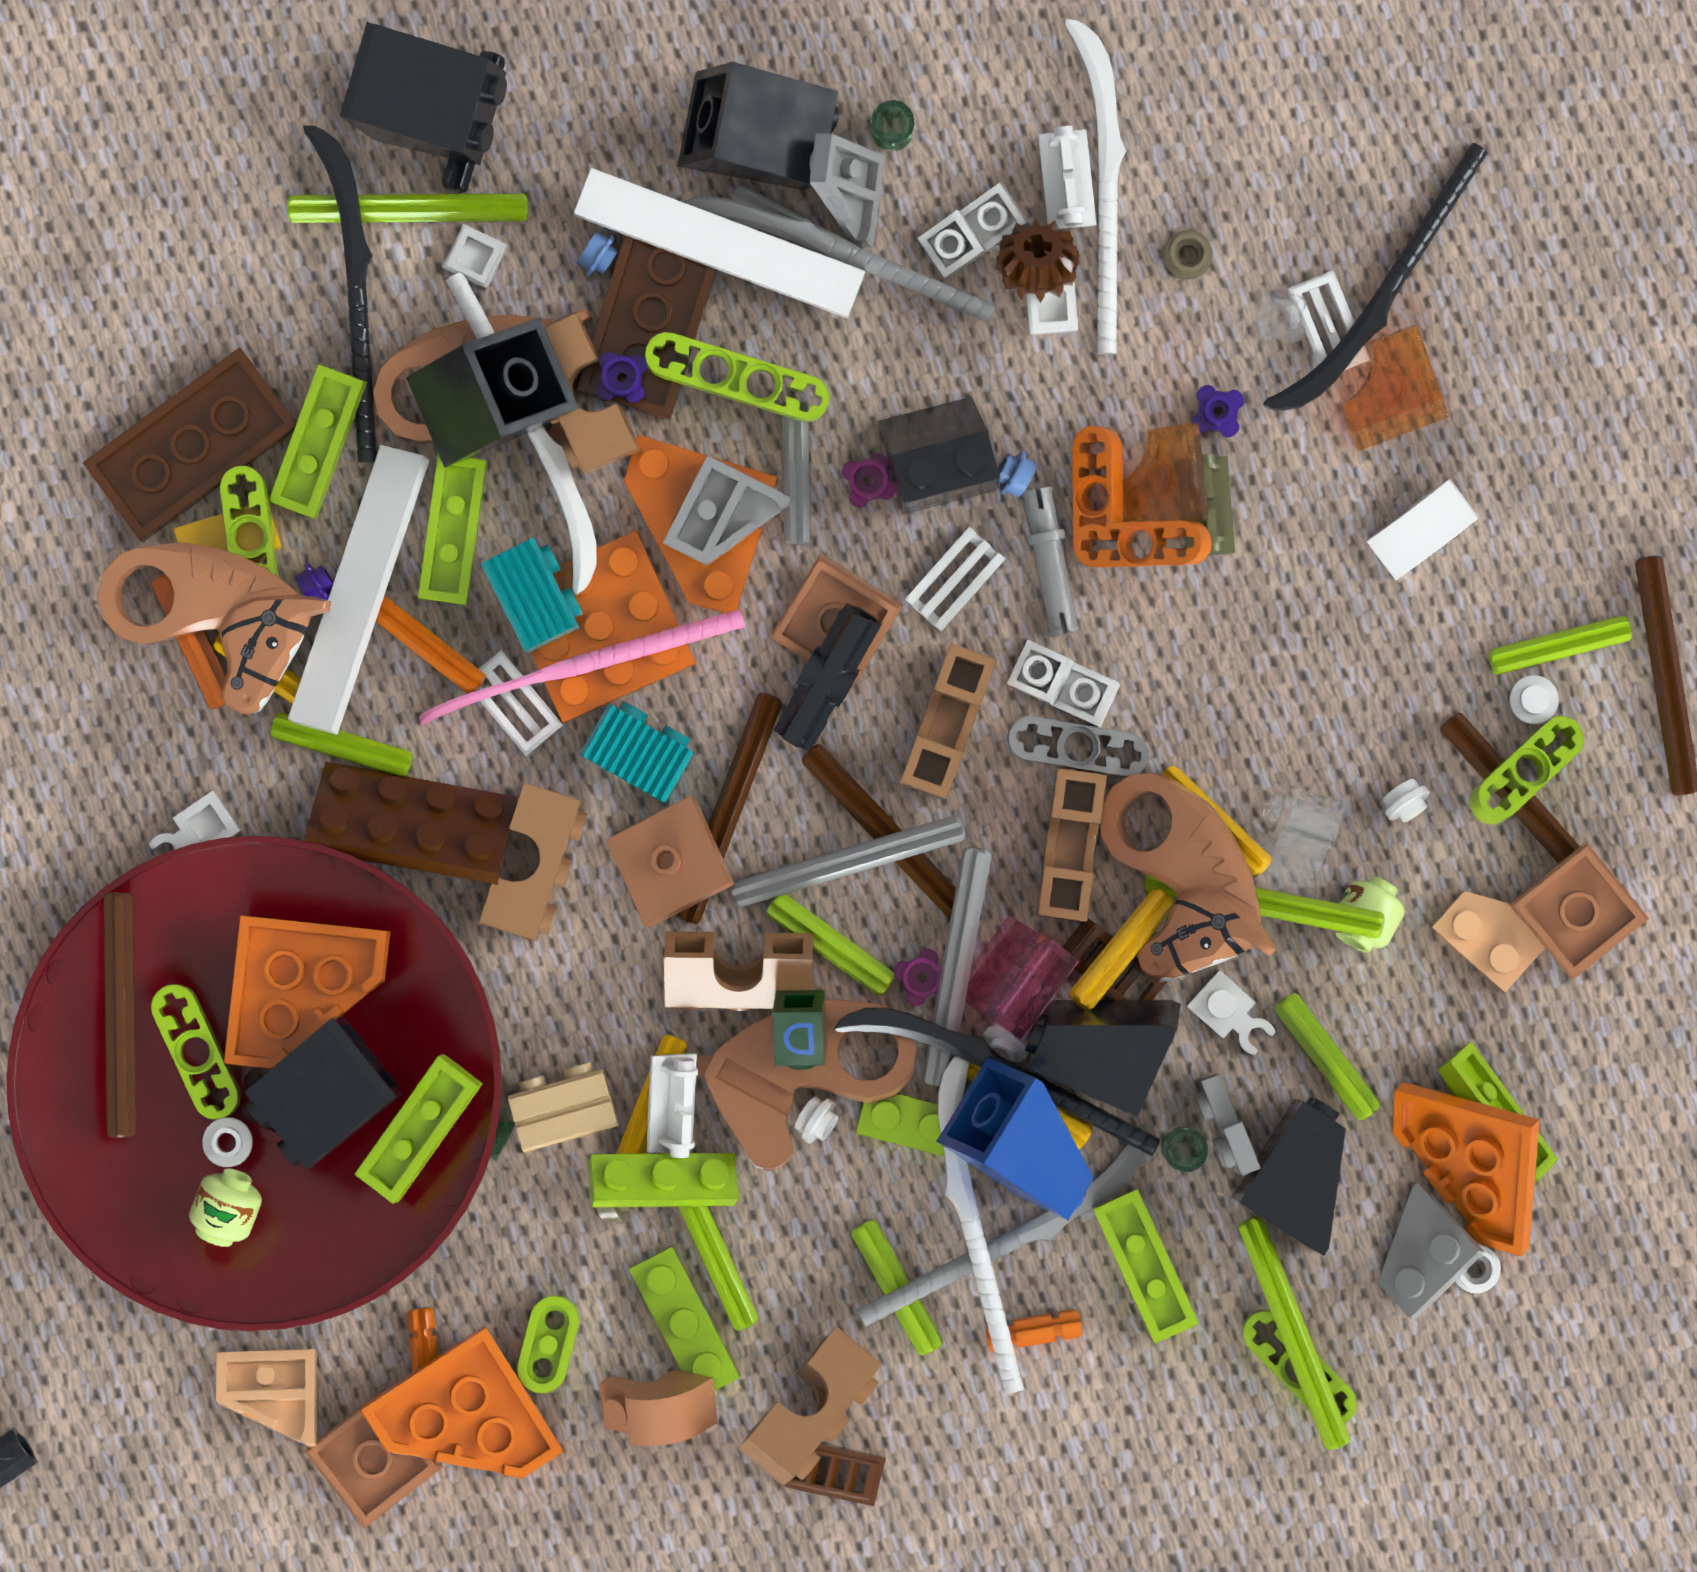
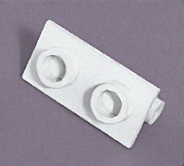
[1038,126,1097,230]
[646,1053,698,1158]

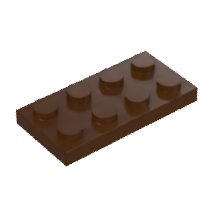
[577,235,717,421]
[83,347,297,542]
[304,762,517,885]

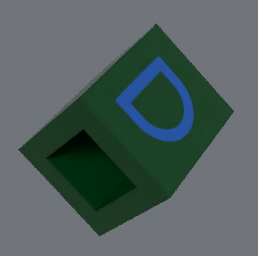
[772,990,827,1070]

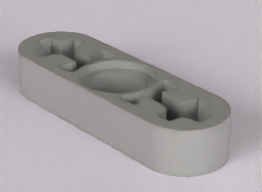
[1008,716,1149,777]

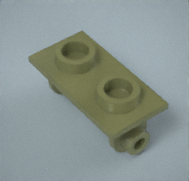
[1179,454,1235,555]

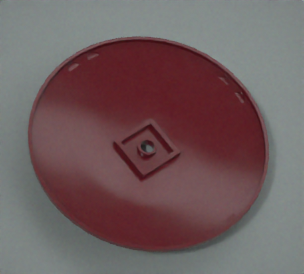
[6,836,502,1332]

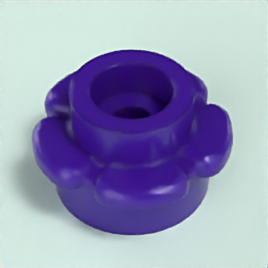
[294,563,334,600]

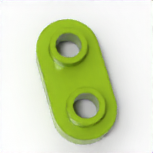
[517,1295,580,1394]

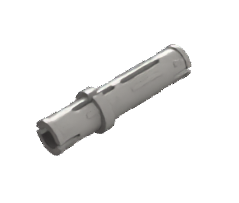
[1022,487,1080,636]

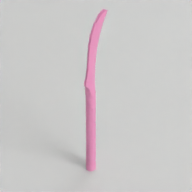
[419,609,745,726]

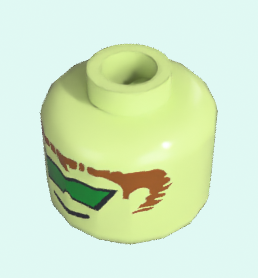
[1335,877,1405,953]
[189,1169,262,1246]

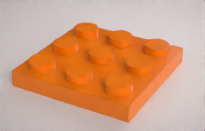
[531,530,696,724]

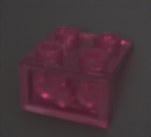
[965,916,1079,1041]

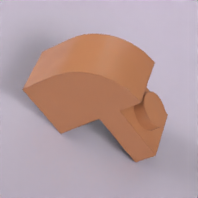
[600,1369,718,1446]

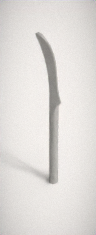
[683,197,996,323]
[856,1125,1146,1327]

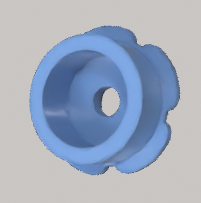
[576,231,619,277]
[998,451,1037,498]

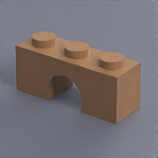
[545,314,641,474]
[900,643,997,801]
[1036,768,1107,922]
[479,783,588,941]
[664,931,813,1011]
[738,1326,882,1486]

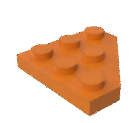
[624,435,778,613]
[224,916,390,1069]
[1392,1082,1539,1257]
[359,1326,564,1479]

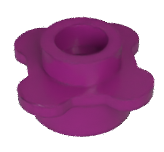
[842,453,896,508]
[894,949,941,1006]

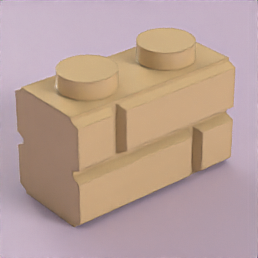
[508,1062,620,1153]

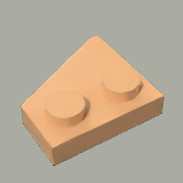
[1430,891,1545,993]
[216,1349,317,1447]

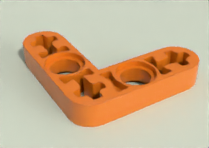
[1072,426,1212,568]

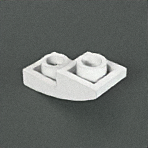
[918,183,1029,278]
[1367,478,1478,580]
[1007,640,1120,728]

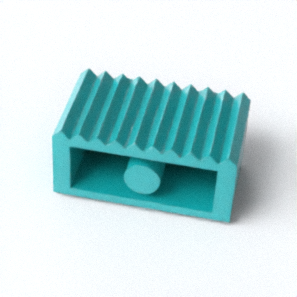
[481,537,583,654]
[580,701,695,804]

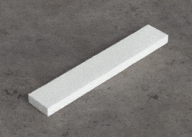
[574,168,865,319]
[288,445,430,735]

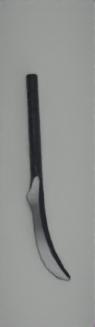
[303,125,377,462]
[1263,143,1488,411]
[834,1008,1160,1156]

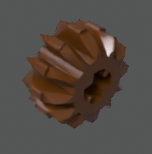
[996,218,1079,304]

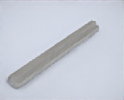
[731,815,966,907]
[922,847,991,1087]

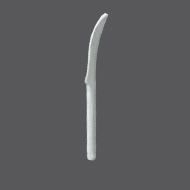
[1065,19,1127,355]
[446,272,597,596]
[938,1056,1024,1394]

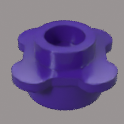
[596,352,648,403]
[1192,385,1244,438]

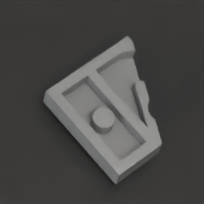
[810,134,885,247]
[663,455,792,566]
[1378,1182,1485,1320]

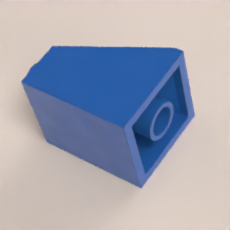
[936,1057,1094,1220]

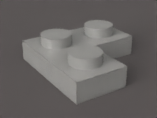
[1194,1074,1261,1176]

